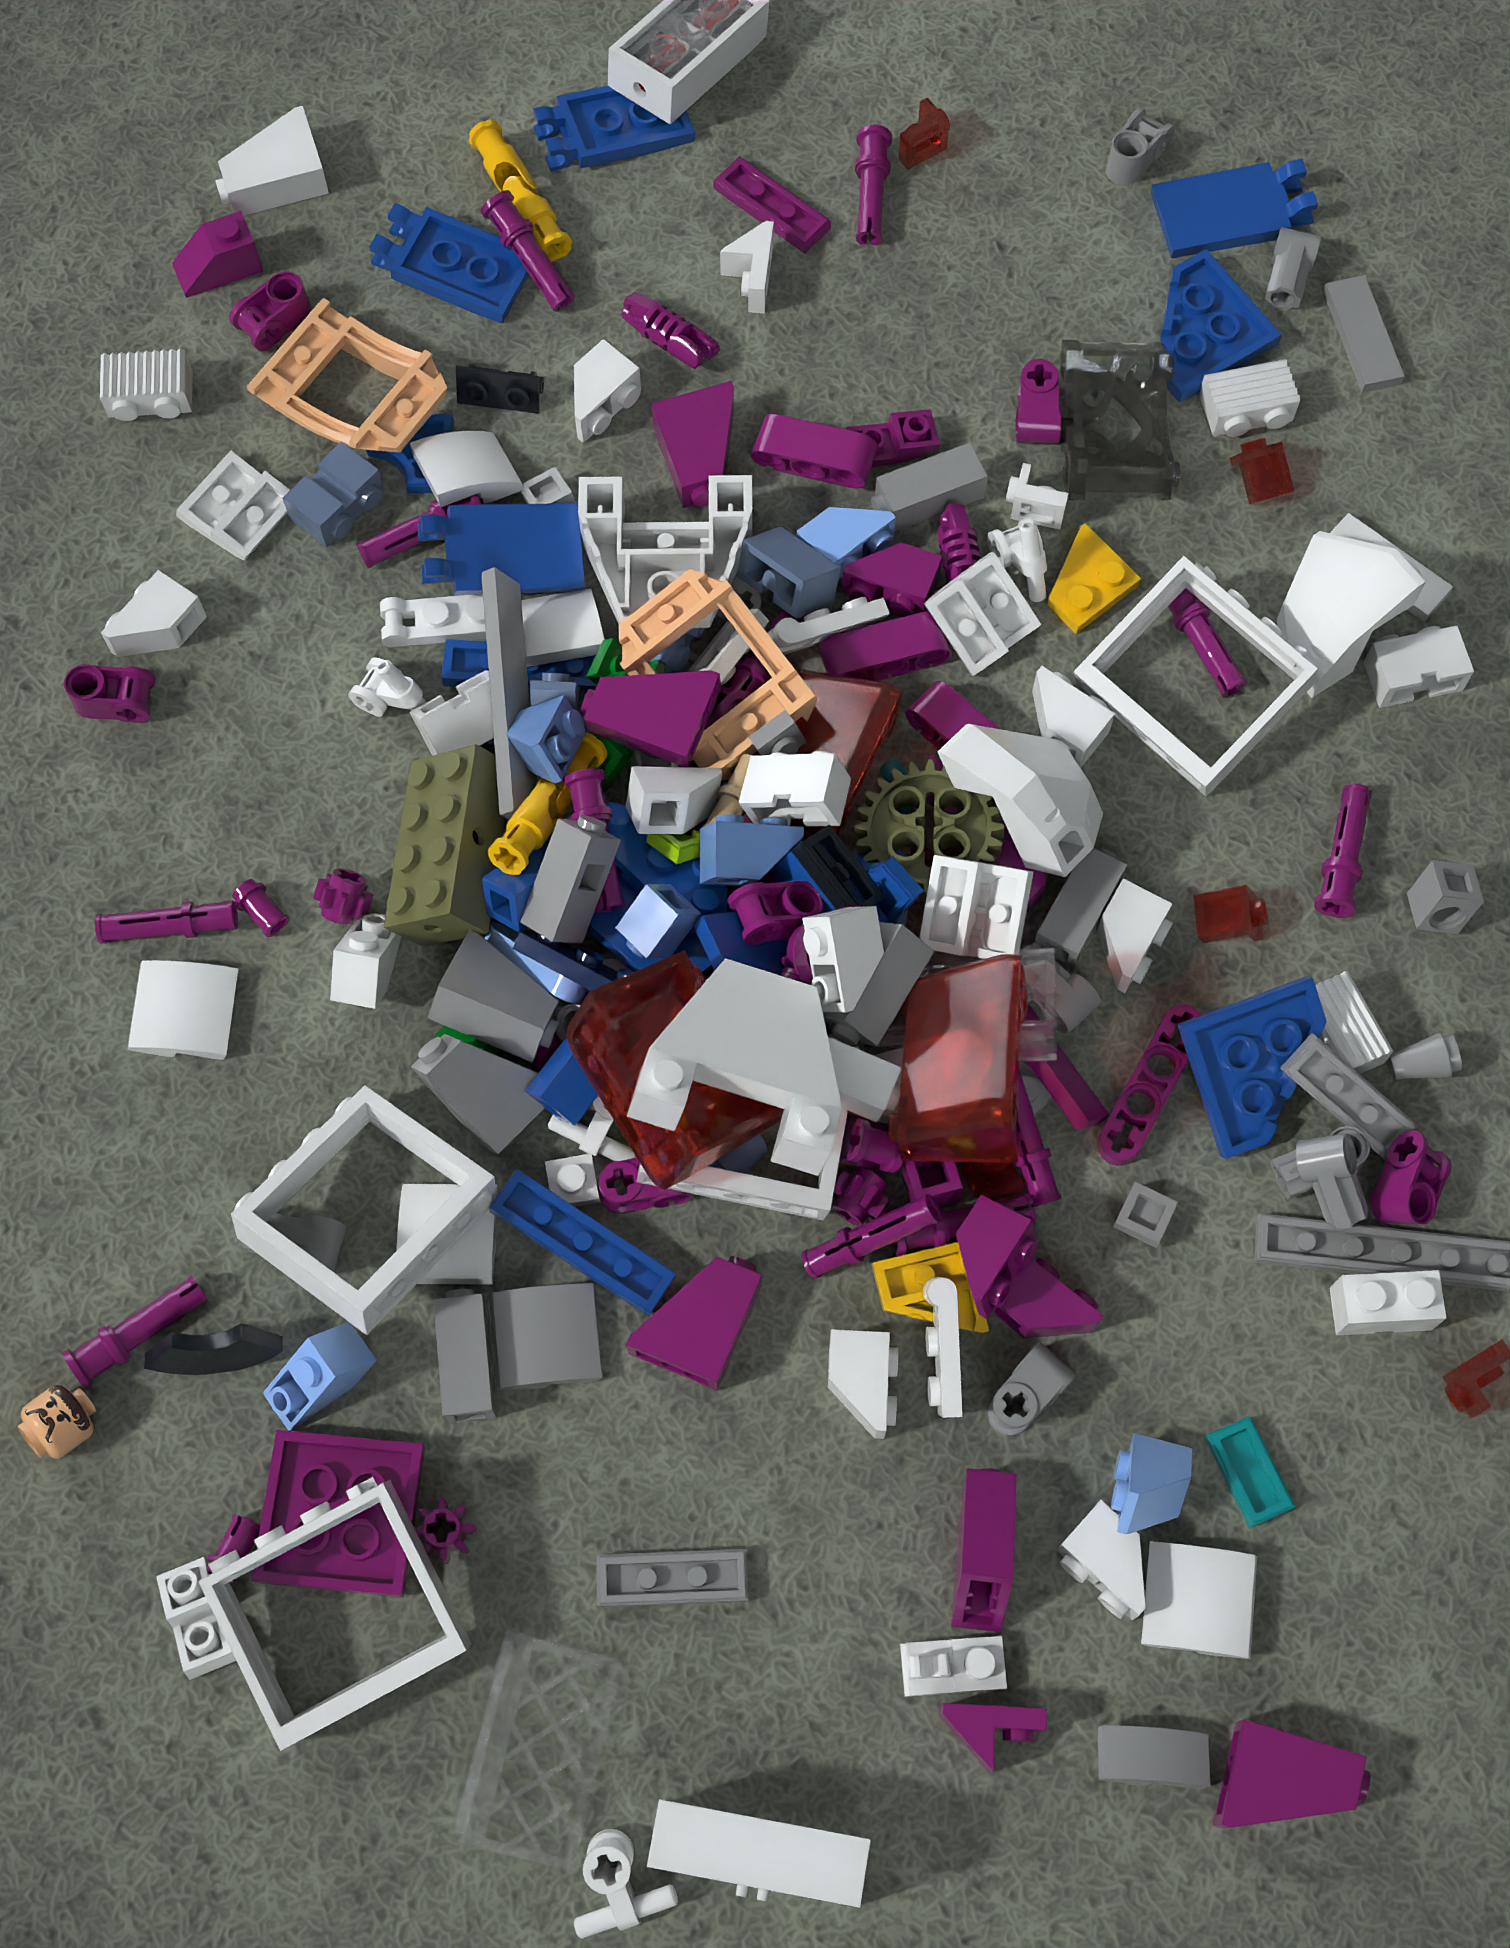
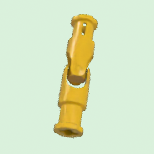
[468,119,572,262]
[488,732,607,875]

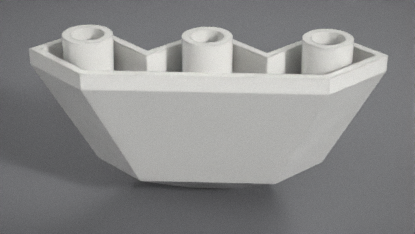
[1277,531,1426,698]
[938,724,1103,877]

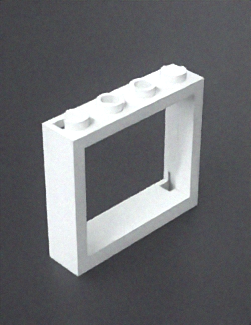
[1074,556,1318,796]
[636,1005,859,1220]
[231,1085,496,1335]
[198,1477,472,1751]

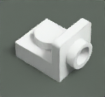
[1005,463,1069,530]

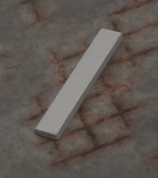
[481,567,537,820]
[1254,1213,1510,1292]

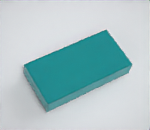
[1204,1416,1296,1529]

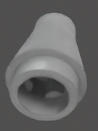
[1388,1033,1462,1081]

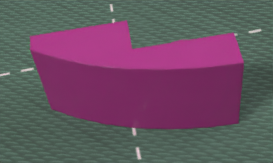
[846,409,940,468]

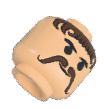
[17,1384,96,1459]

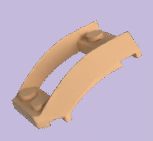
[247,298,447,453]
[619,569,817,780]

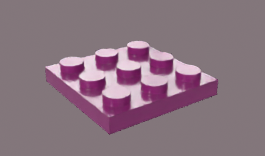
[251,1430,426,1598]

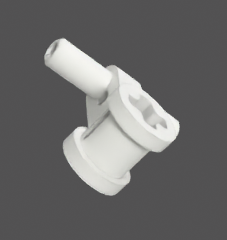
[987,517,1047,602]
[348,657,426,717]
[548,1076,638,1161]
[574,1829,678,1939]

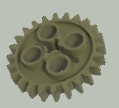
[855,759,1004,900]

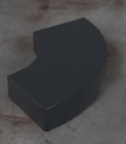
[144,1323,283,1375]

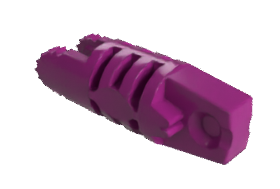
[622,292,720,369]
[937,504,981,585]

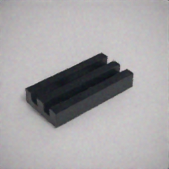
[792,824,886,909]

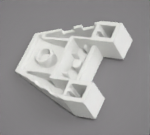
[578,475,753,628]
[627,958,842,1176]

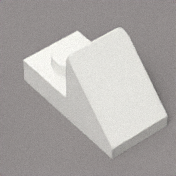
[720,221,774,314]

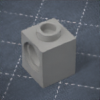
[1407,860,1484,935]

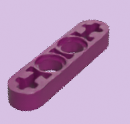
[1097,1005,1201,1166]

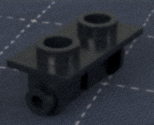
[456,363,544,414]

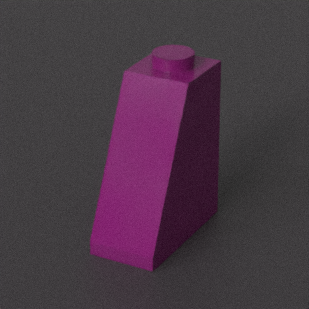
[651,381,734,508]
[580,670,722,767]
[626,1256,762,1391]
[951,1468,1017,1632]
[1213,1719,1371,1829]

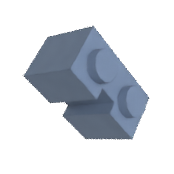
[282,441,385,548]
[737,526,841,619]

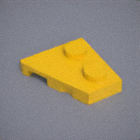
[1047,523,1141,634]
[871,1242,989,1333]

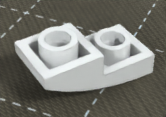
[156,1557,236,1680]

